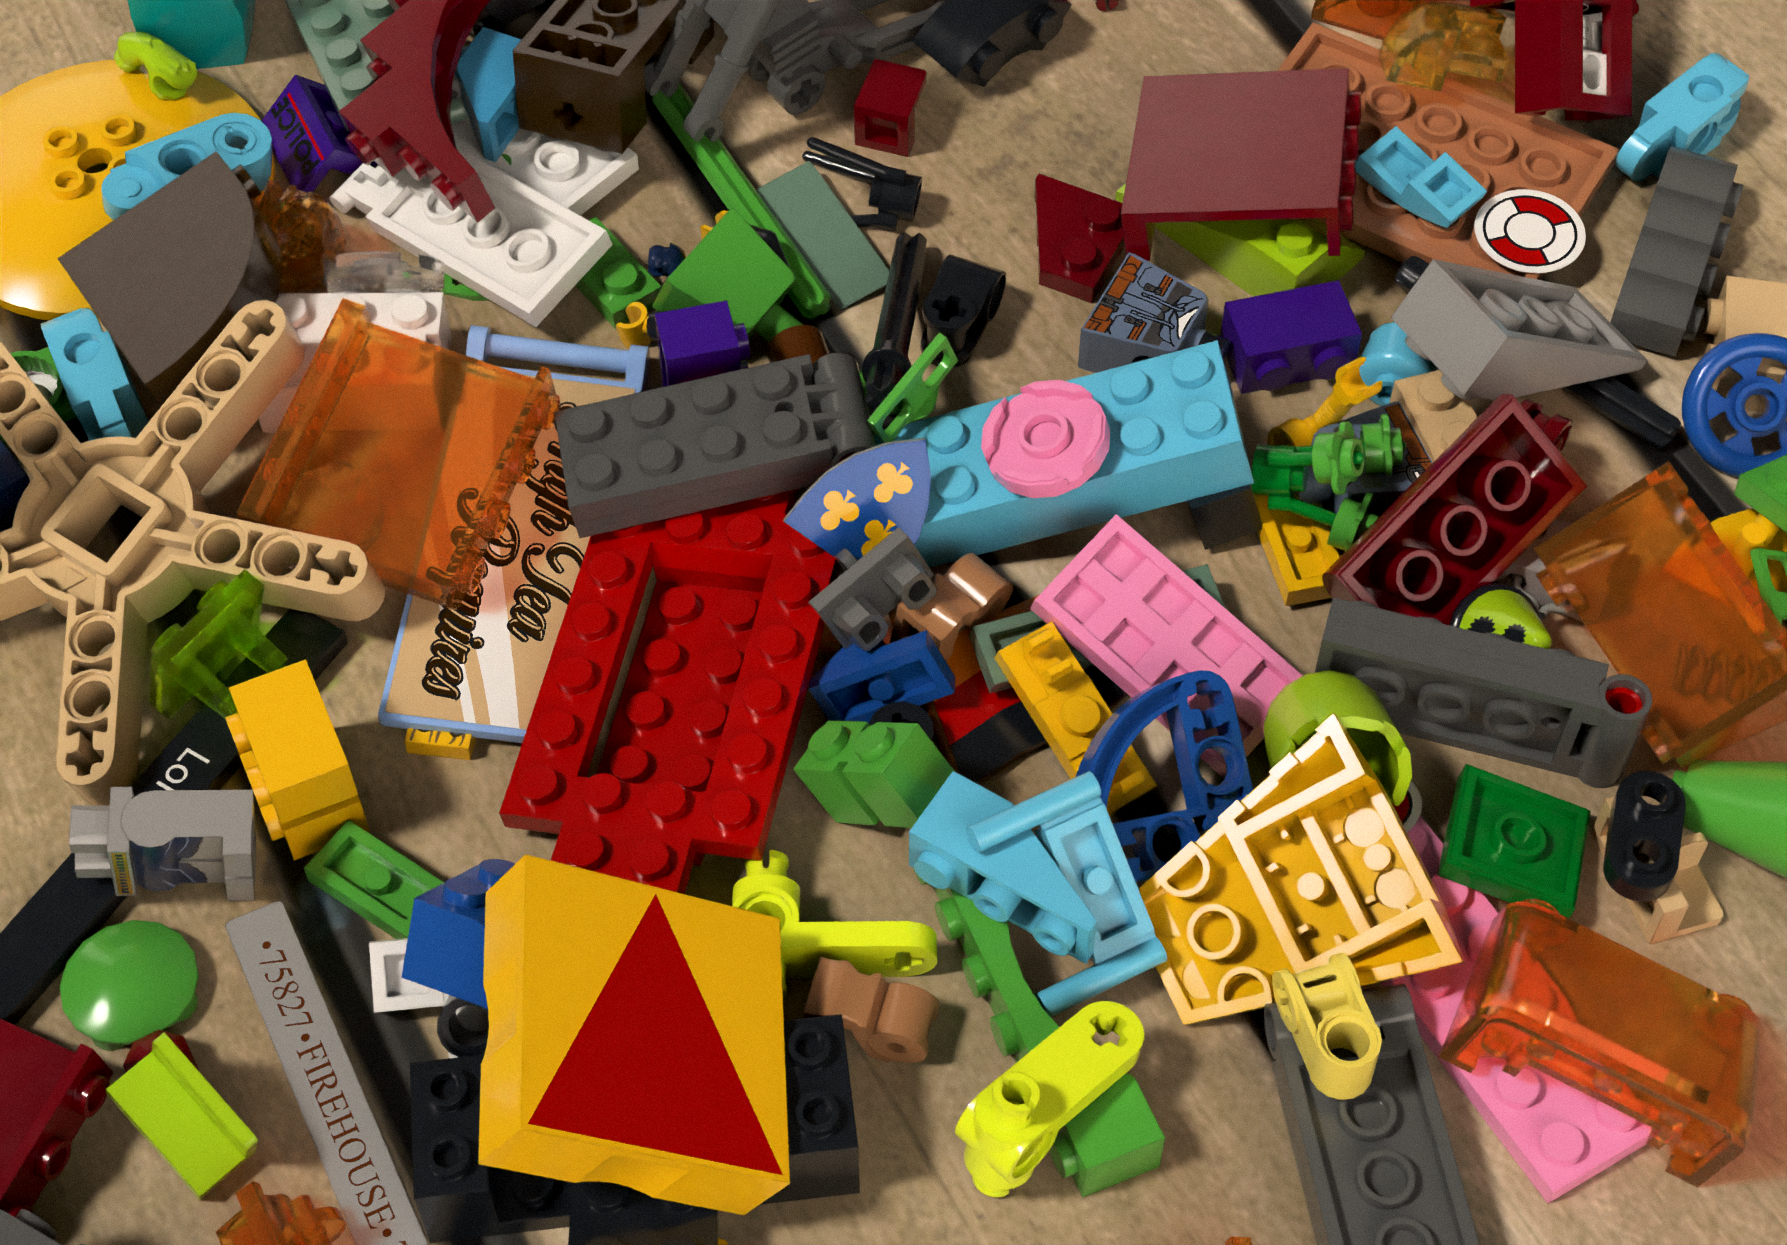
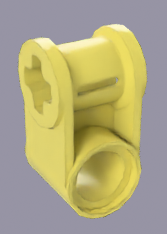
[1272,952,1382,1100]

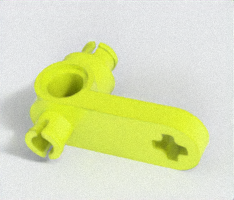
[732,850,937,1000]
[955,1001,1144,1197]

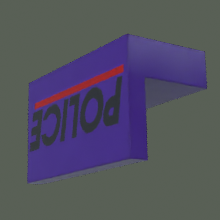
[261,75,378,201]

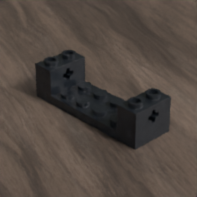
[410,1014,860,1243]

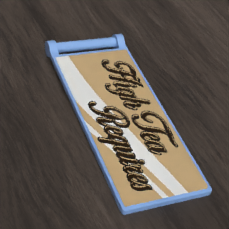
[378,325,650,743]

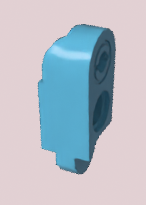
[1615,53,1749,181]
[101,113,272,220]
[41,308,149,441]

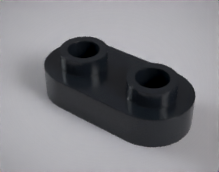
[1603,771,1686,902]

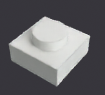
[369,938,444,1013]

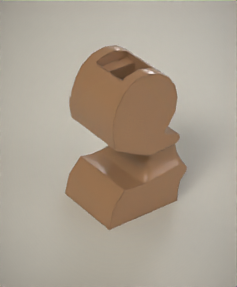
[890,553,1013,662]
[803,957,941,1063]

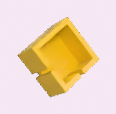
[225,659,370,861]

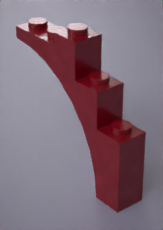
[338,0,495,223]

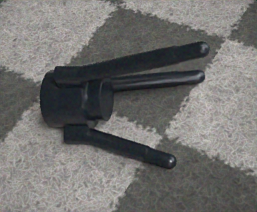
[802,137,922,231]

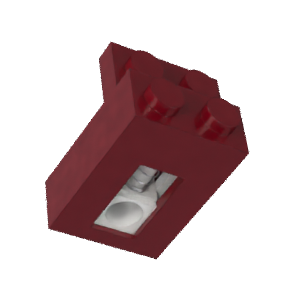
[1470,0,1632,123]

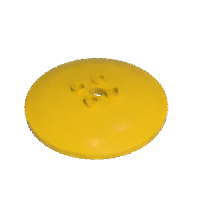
[0,60,276,322]

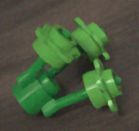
[1251,414,1407,551]

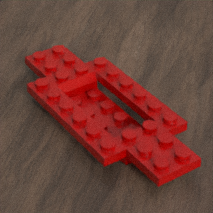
[499,489,841,894]

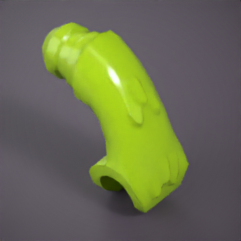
[114,32,197,100]

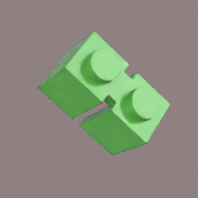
[793,721,955,828]

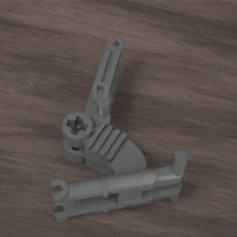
[644,0,944,142]

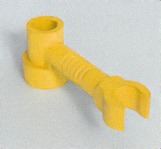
[1267,357,1382,447]

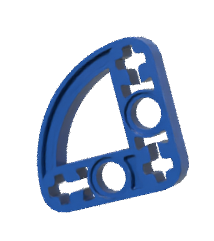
[1076,670,1253,882]

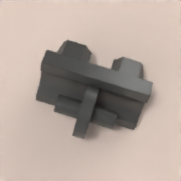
[809,527,937,651]

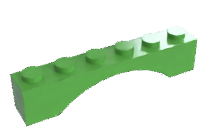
[913,868,1165,1198]

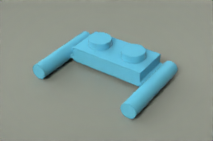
[966,771,1167,1017]

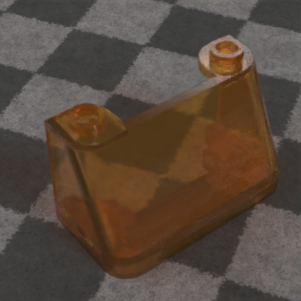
[1534,461,1787,768]
[1438,899,1762,1188]

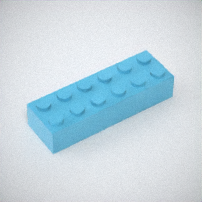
[874,340,1254,568]

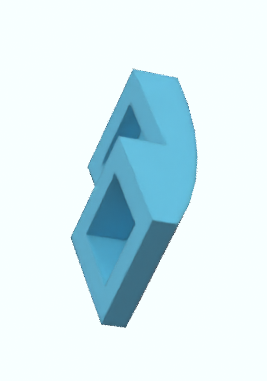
[1356,126,1487,228]

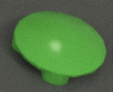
[60,920,199,1051]

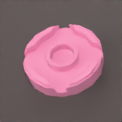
[981,380,1110,498]

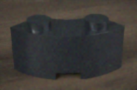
[912,0,1072,87]

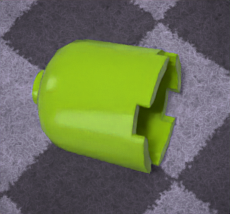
[1264,670,1412,806]

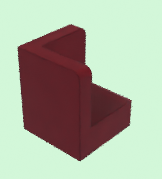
[854,59,927,157]

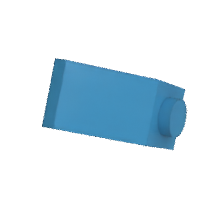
[455,27,521,163]

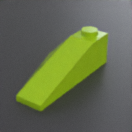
[1115,184,1365,297]

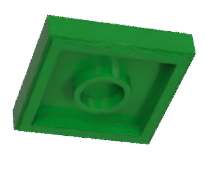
[1437,764,1591,924]

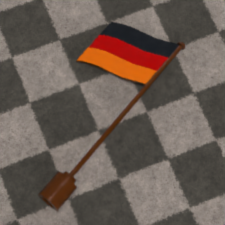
[766,325,1127,785]

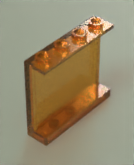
[236,298,560,611]

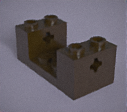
[513,0,714,154]

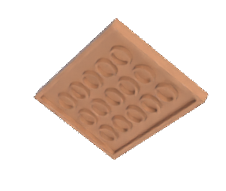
[1277,22,1619,280]

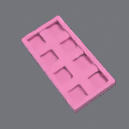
[1030,514,1303,779]

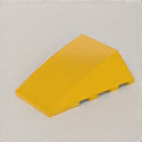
[1138,713,1465,1025]

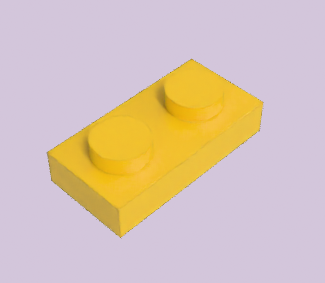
[1253,494,1339,607]

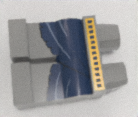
[69,787,256,901]

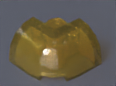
[1379,2,1509,92]

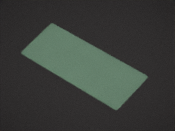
[756,161,890,310]

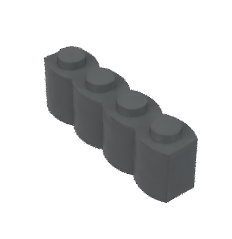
[1610,146,1744,357]

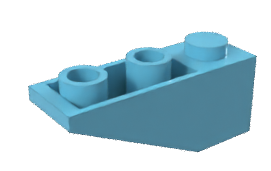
[909,771,1097,964]

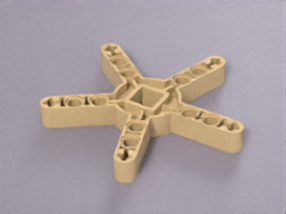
[0,300,385,806]

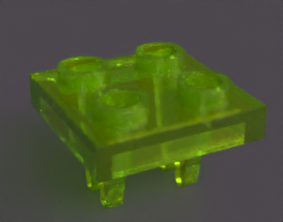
[149,569,288,720]

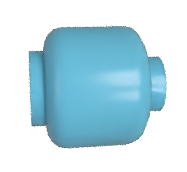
[1360,322,1439,406]

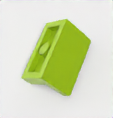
[106,1032,258,1201]

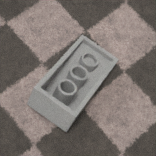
[1391,259,1648,400]

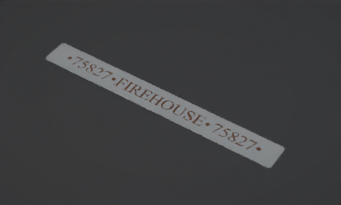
[225,901,428,1245]

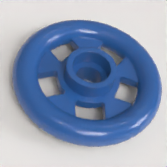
[1682,333,1787,478]

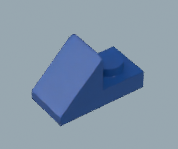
[808,630,955,723]

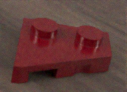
[1034,173,1125,304]

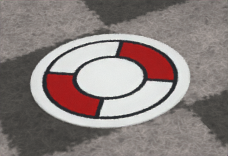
[1474,189,1586,273]

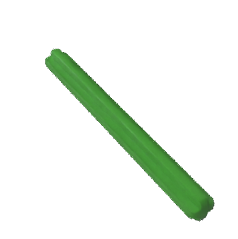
[652,83,831,320]

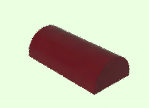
[1322,394,1588,625]

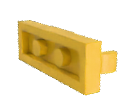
[994,621,1157,816]

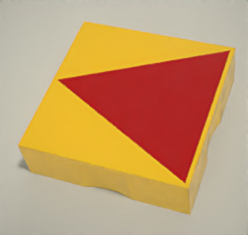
[478,854,790,1215]

